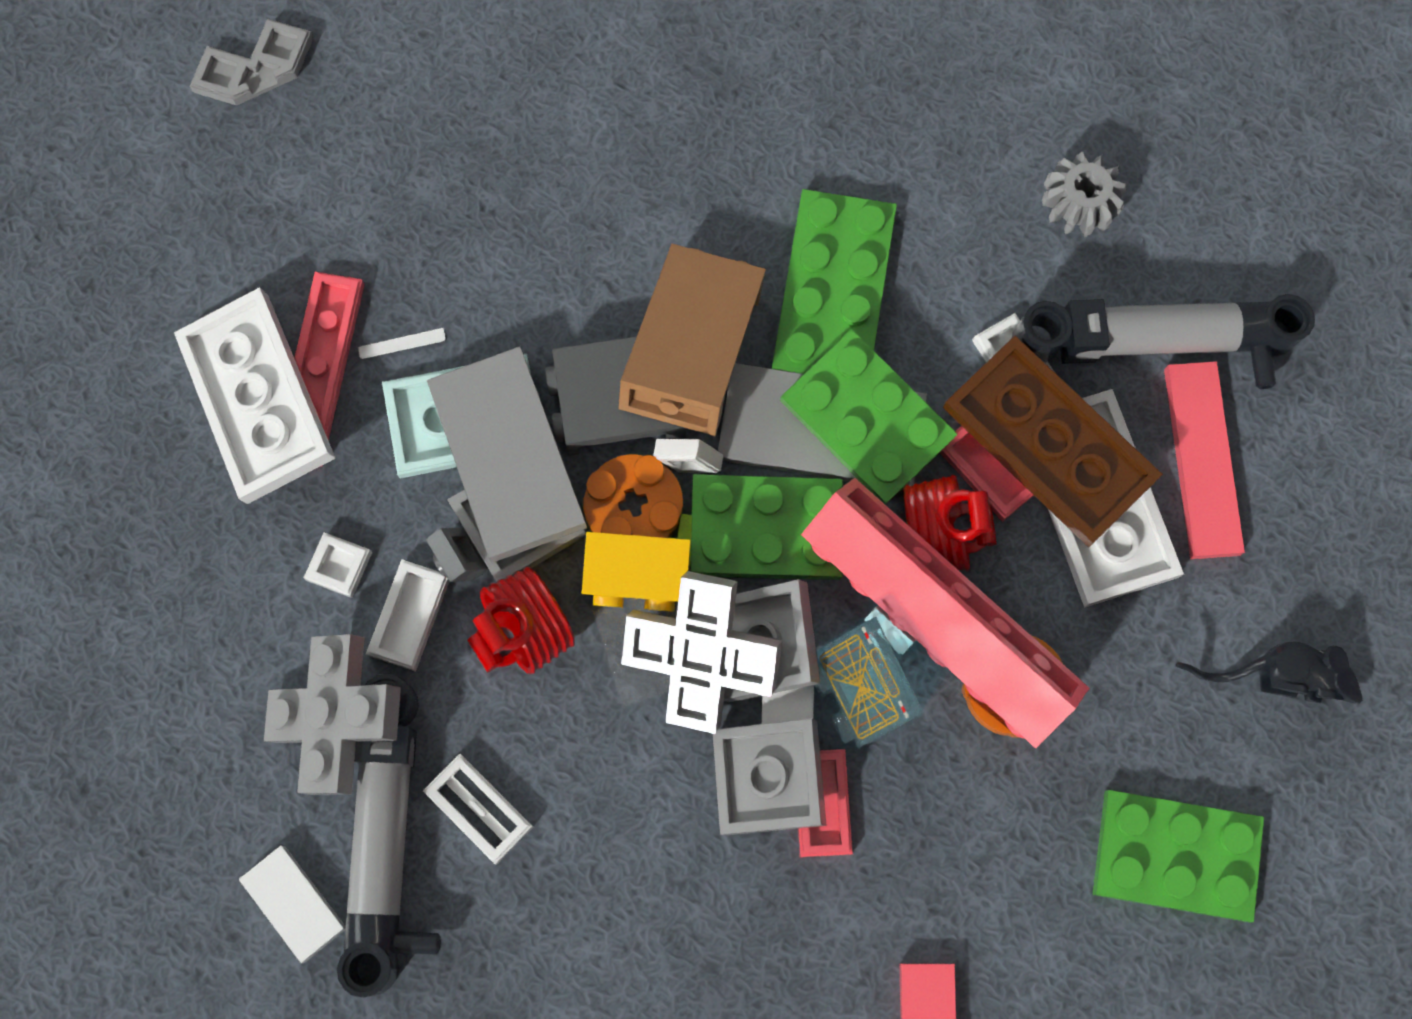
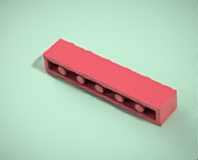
[801,478,1089,748]

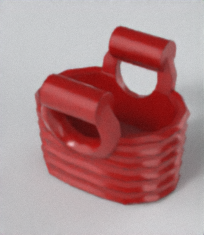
[904,474,997,572]
[467,567,575,674]

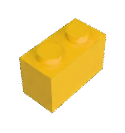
[581,532,691,612]

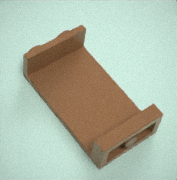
[618,244,766,436]

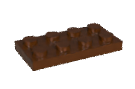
[943,336,1163,548]

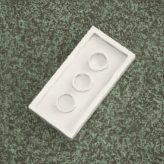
[174,287,335,504]
[1048,389,1184,608]

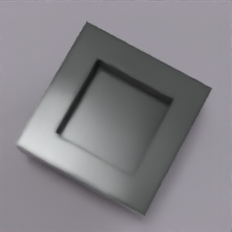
[426,528,489,582]

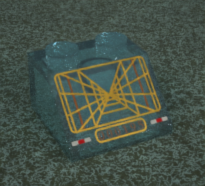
[815,617,924,751]

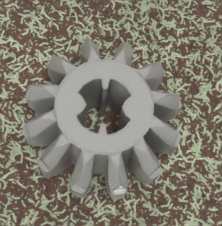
[1042,151,1126,237]

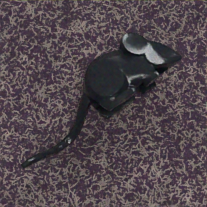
[1176,642,1362,704]

